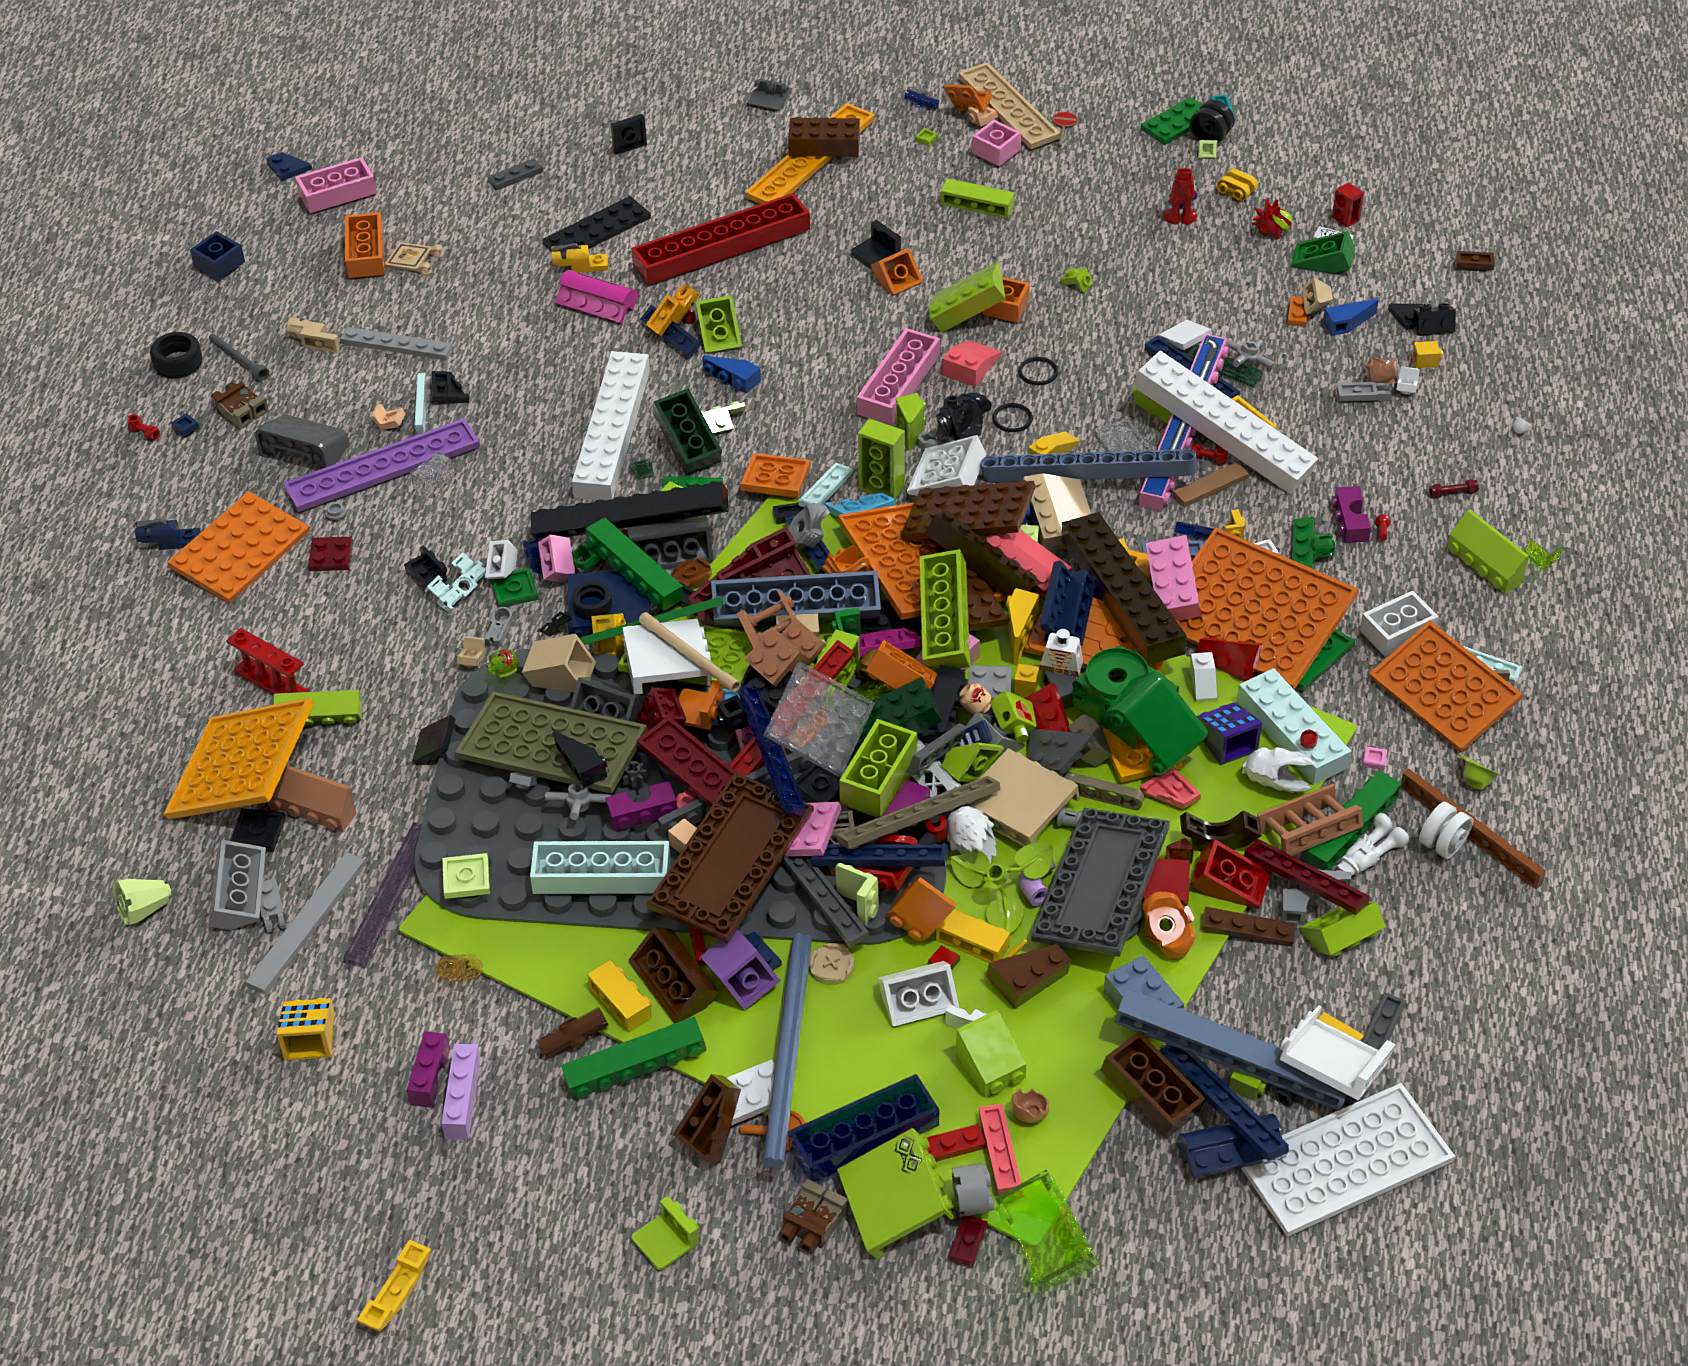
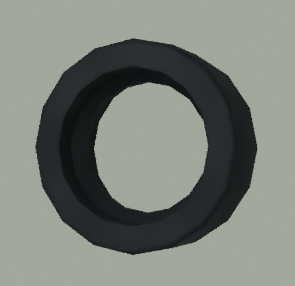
[572,581,612,620]

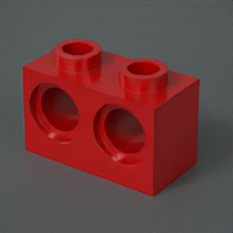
[1332,182,1364,228]

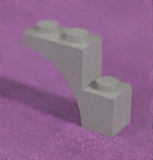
[1281,869,1351,925]

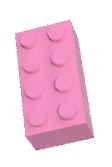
[295,157,377,213]
[1146,535,1202,621]

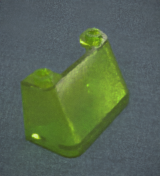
[995,1169,1100,1288]

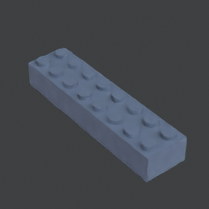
[711,571,881,628]

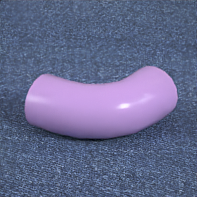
[1020,860,1056,906]

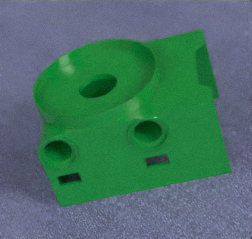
[1072,645,1179,749]

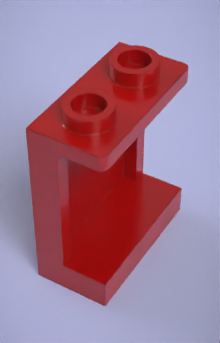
[855,834,918,892]

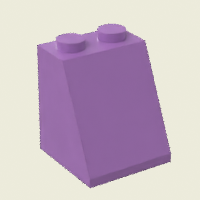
[700,929,780,1010]

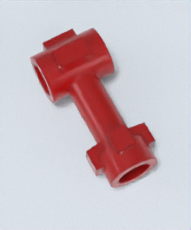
[127,414,160,440]
[1191,444,1228,466]

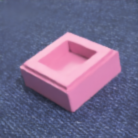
[1362,746,1387,770]

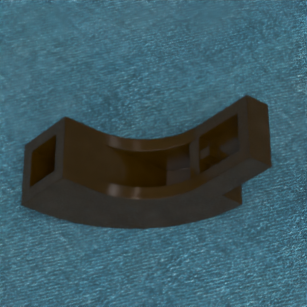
[1180,810,1262,850]

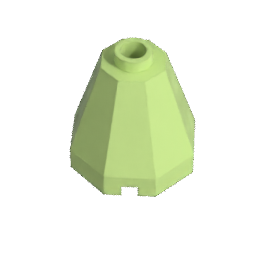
[113,879,171,925]

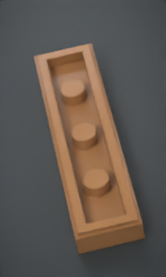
[1173,462,1249,507]

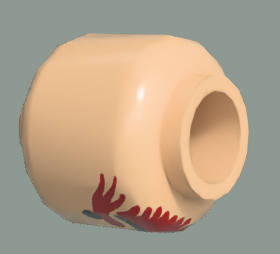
[959,683,991,715]

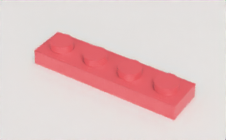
[979,1104,1022,1194]

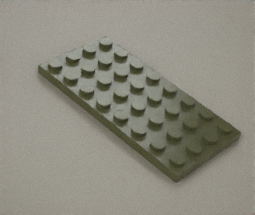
[455,691,648,794]

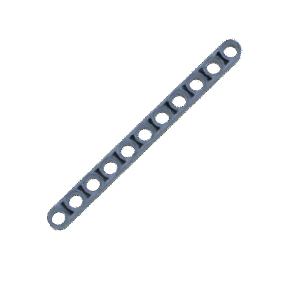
[981,449,1197,482]

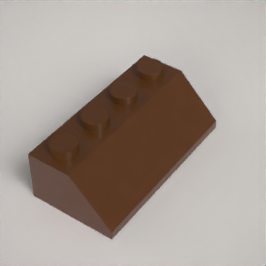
[629,926,719,1023]

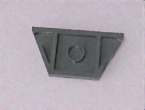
[1028,729,1096,775]

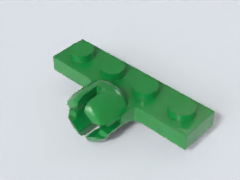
[1293,516,1335,570]

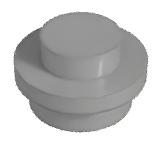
[326,502,346,520]

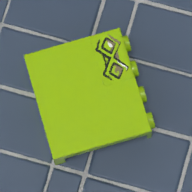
[837,1128,954,1259]

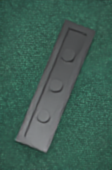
[907,723,966,775]

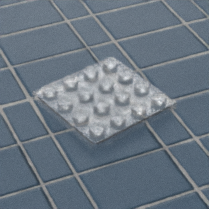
[763,661,875,777]

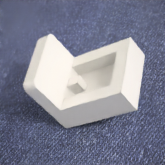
[1396,366,1420,395]

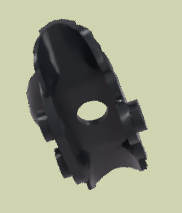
[936,392,992,440]

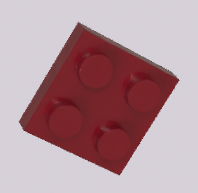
[308,536,353,571]

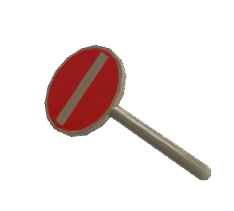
[1052,112,1078,146]

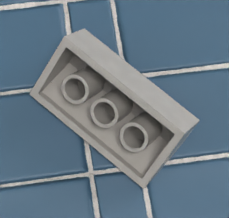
[208,840,266,930]

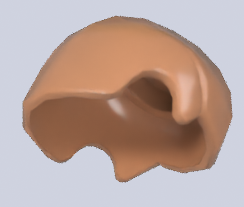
[1012,1089,1049,1123]

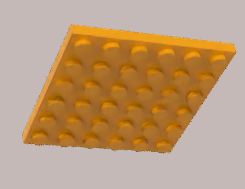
[164,698,314,820]

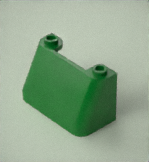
[1106,672,1208,777]

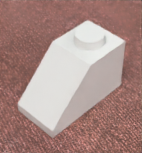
[485,540,518,579]
[1189,652,1217,702]

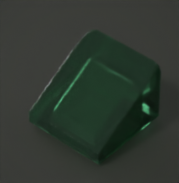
[629,459,654,481]

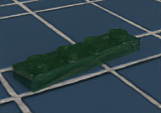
[1187,344,1263,387]

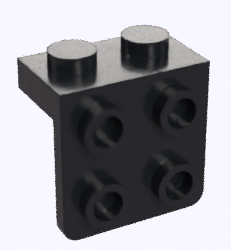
[851,220,901,267]

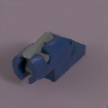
[135,518,201,550]

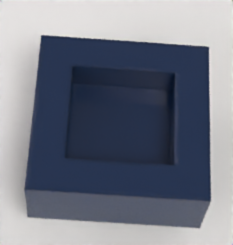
[171,413,199,437]

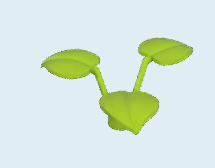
[951,842,1054,934]

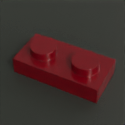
[950,1216,988,1267]

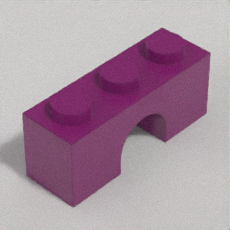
[1331,486,1371,543]
[605,781,677,831]
[406,1031,450,1108]

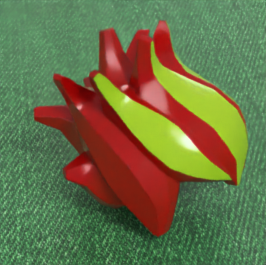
[1252,198,1292,239]

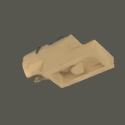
[286,317,340,353]

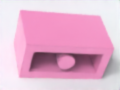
[538,535,575,582]

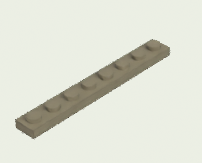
[836,776,1001,849]

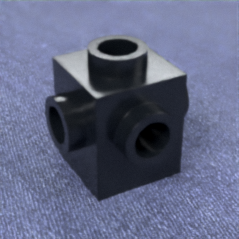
[717,695,749,734]

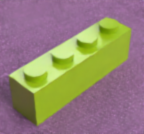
[940,178,1015,219]
[274,690,362,726]

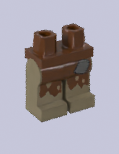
[211,381,269,430]
[780,1179,848,1254]

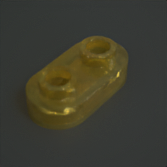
[436,954,483,980]

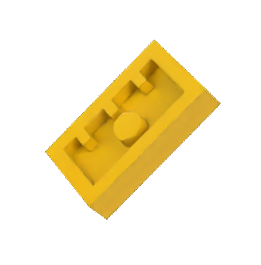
[591,613,626,656]

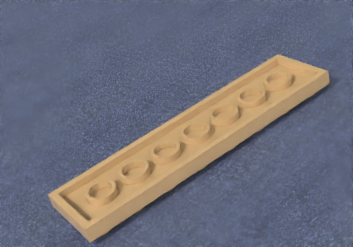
[959,62,1060,149]

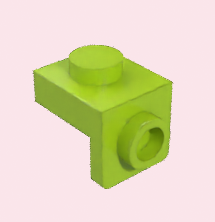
[1060,267,1093,292]

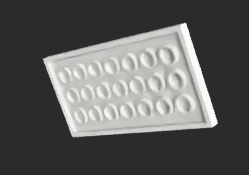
[1241,1083,1455,1237]

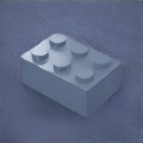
[1104,955,1184,1039]

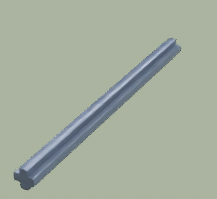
[762,933,812,1170]

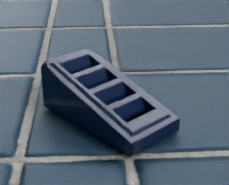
[956,720,993,747]

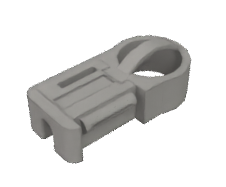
[483,607,513,647]

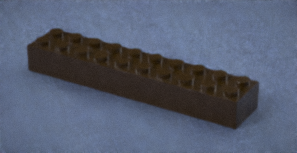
[1062,512,1187,665]

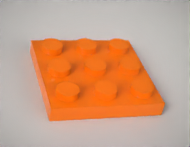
[740,453,811,498]

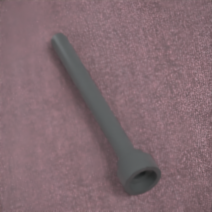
[209,334,269,381]

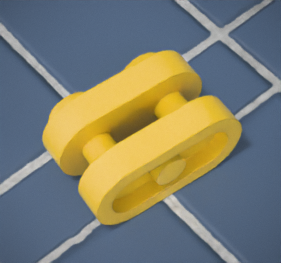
[1217,169,1258,201]

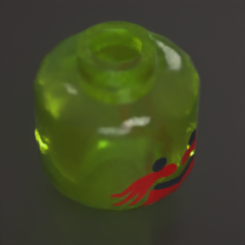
[486,648,519,679]

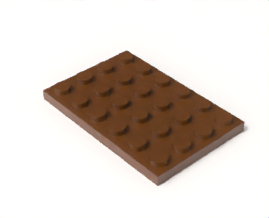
[901,480,1036,541]

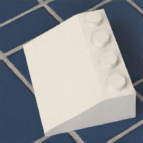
[907,435,986,496]

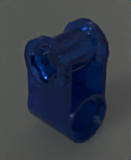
[522,536,543,573]

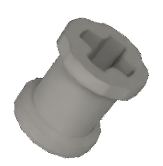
[1057,807,1082,828]

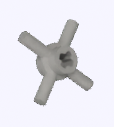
[1226,339,1275,369]
[545,783,612,820]

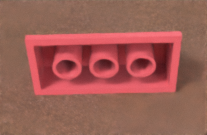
[986,530,1072,598]

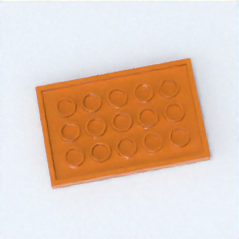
[167,491,310,604]
[1369,620,1523,753]

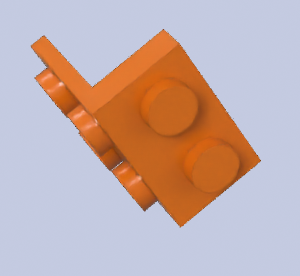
[944,84,993,112]
[679,680,725,730]

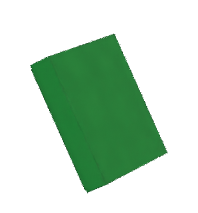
[490,568,539,607]

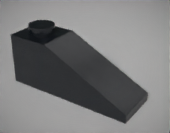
[552,731,608,788]

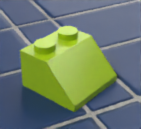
[896,393,926,451]
[941,743,1004,782]

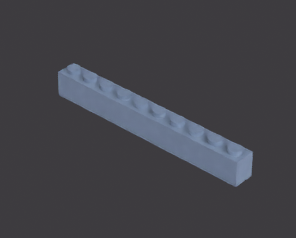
[1114,988,1347,1110]

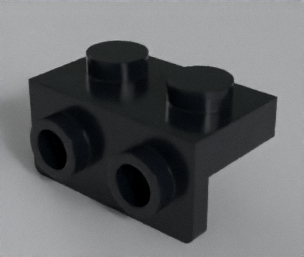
[1414,303,1456,335]
[404,545,447,590]

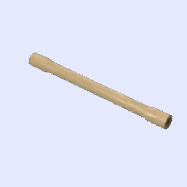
[639,612,741,693]

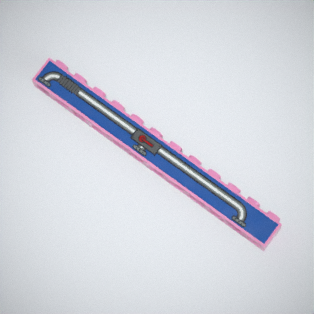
[1139,334,1229,511]

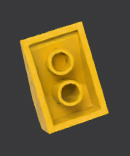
[1006,588,1039,666]

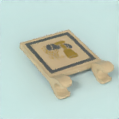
[385,242,444,276]

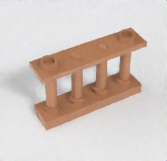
[737,590,818,665]
[1257,784,1363,856]

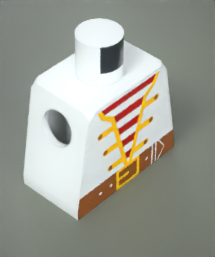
[1039,629,1083,677]

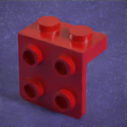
[1142,858,1190,907]

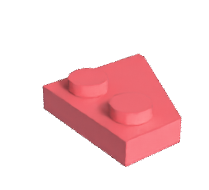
[1140,768,1201,809]

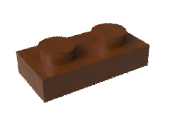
[1456,251,1495,270]

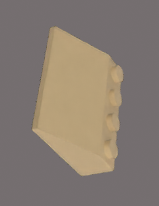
[1023,474,1091,552]

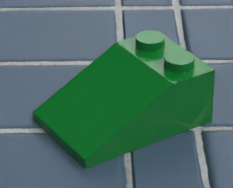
[1291,231,1356,273]

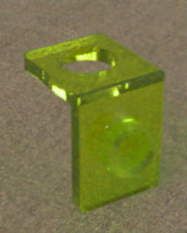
[1524,539,1564,569]

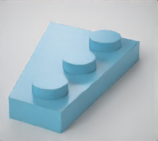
[824,493,895,517]

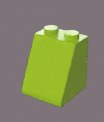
[956,1010,1027,1097]

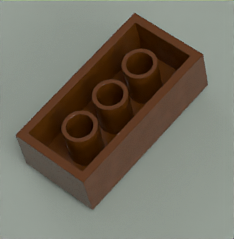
[788,117,860,157]
[1100,1031,1206,1138]

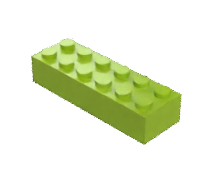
[920,549,970,672]

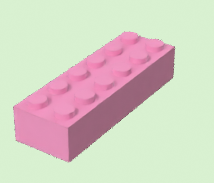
[857,328,940,425]

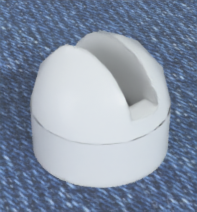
[1513,417,1530,434]

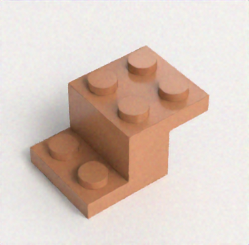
[744,618,826,687]

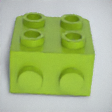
[632,1195,699,1270]

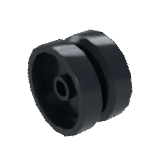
[1189,100,1235,144]

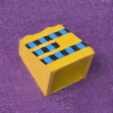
[277,998,334,1060]

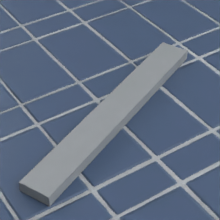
[245,852,366,995]

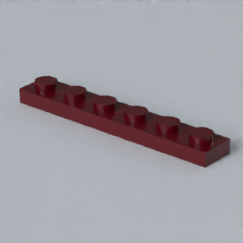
[1244,839,1369,915]

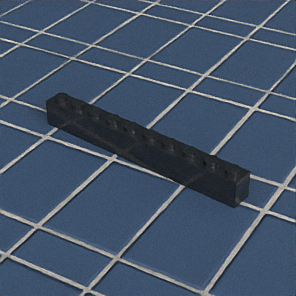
[531,481,729,542]

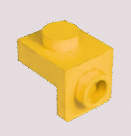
[1224,509,1246,538]

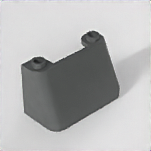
[255,415,350,470]

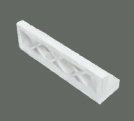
[912,737,961,797]

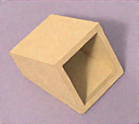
[522,634,596,692]

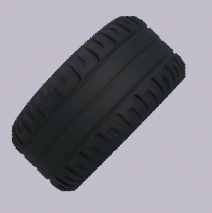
[150,332,202,378]

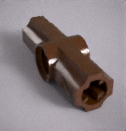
[537,1007,609,1059]

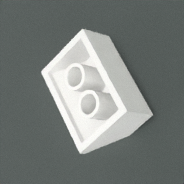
[878,961,959,1026]

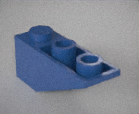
[1323,298,1379,336]
[702,355,761,394]

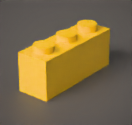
[936,909,1010,962]
[587,960,652,1032]

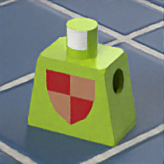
[990,690,1037,743]

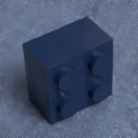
[190,231,245,281]

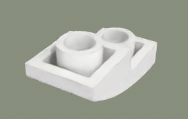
[945,1004,987,1029]

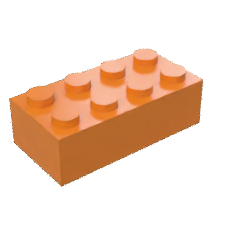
[345,212,385,278]

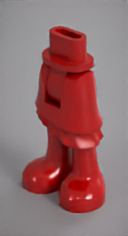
[1163,168,1197,225]

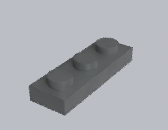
[488,158,543,190]

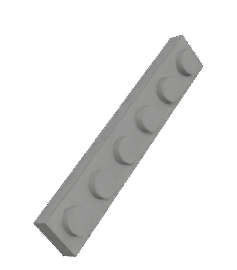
[340,327,453,360]

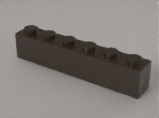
[924,510,1041,596]

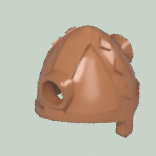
[1365,357,1397,386]

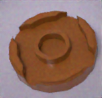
[672,558,712,589]

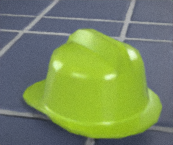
[1458,754,1501,790]

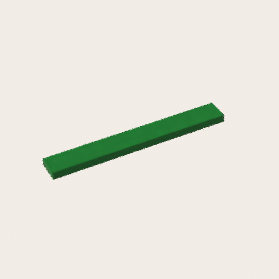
[579,597,725,645]

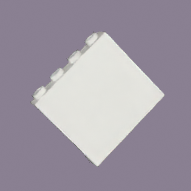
[623,619,713,695]
[1280,1005,1396,1100]

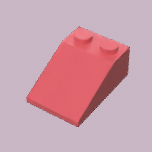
[942,340,1002,387]

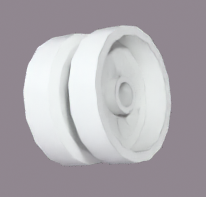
[1419,802,1474,859]

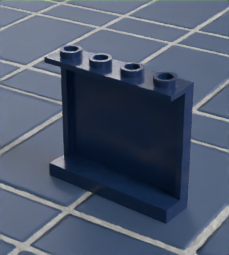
[568,571,651,638]

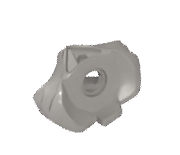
[788,503,830,551]

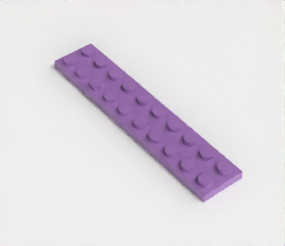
[283,418,480,512]

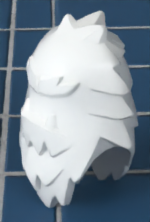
[1242,747,1315,793]
[946,806,997,864]

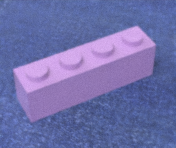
[441,1044,481,1140]

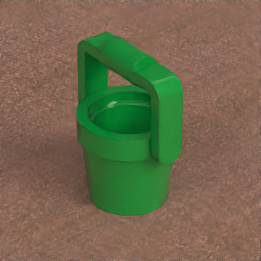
[572,541,602,570]

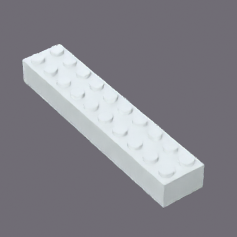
[1133,350,1318,494]
[572,351,650,500]

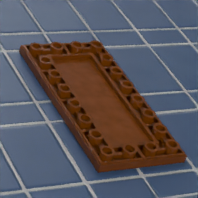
[647,772,814,944]

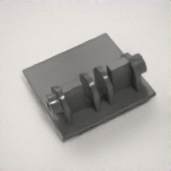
[747,78,791,111]

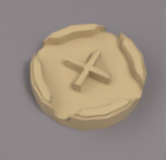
[809,943,855,985]

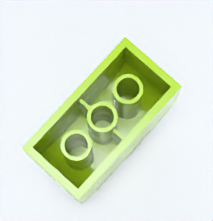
[839,719,917,818]

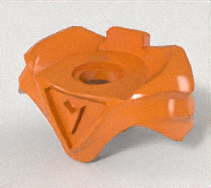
[821,546,870,574]
[1142,892,1195,960]

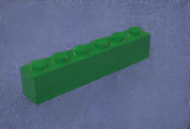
[585,518,683,611]
[1302,770,1402,870]
[561,1016,707,1099]

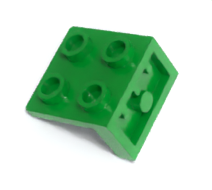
[831,607,861,637]

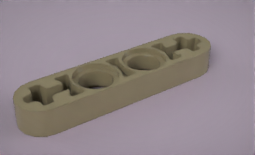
[1063,772,1145,810]

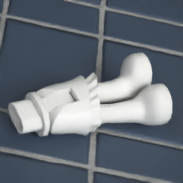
[1335,813,1409,876]

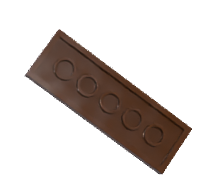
[923,546,1009,631]

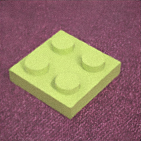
[442,853,490,899]

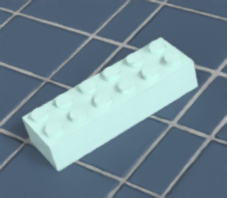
[1237,668,1351,785]
[530,841,671,894]

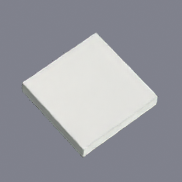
[1159,320,1212,350]

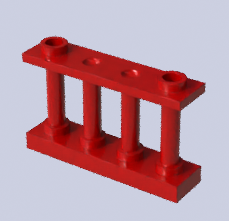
[226,628,310,695]

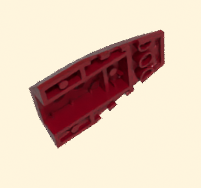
[688,526,811,629]

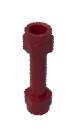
[1429,479,1479,498]

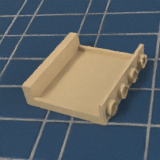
[961,748,1080,847]

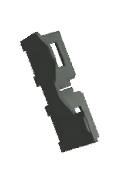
[539,611,572,636]

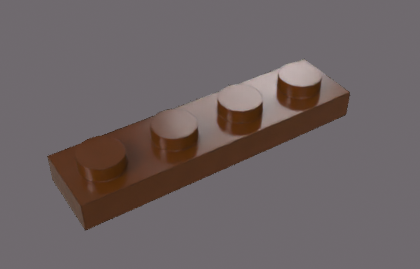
[1202,907,1295,947]

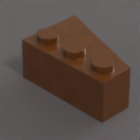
[986,944,1072,1009]
[673,1074,741,1163]

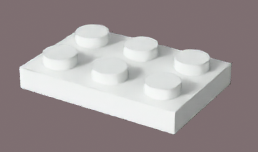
[727,1059,775,1125]

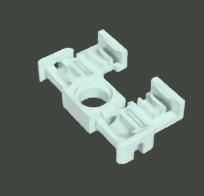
[425,552,486,613]

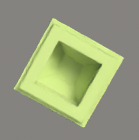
[1198,140,1217,158]

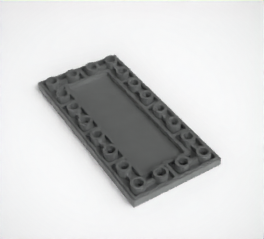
[1031,808,1170,957]

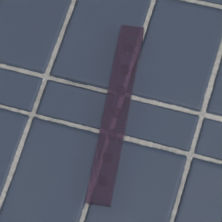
[343,822,422,968]

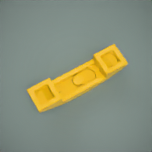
[357,1240,431,1332]

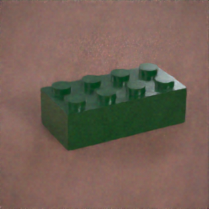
[653,388,722,475]
[845,677,942,749]

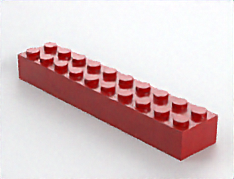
[631,193,810,285]

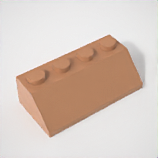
[267,765,357,832]

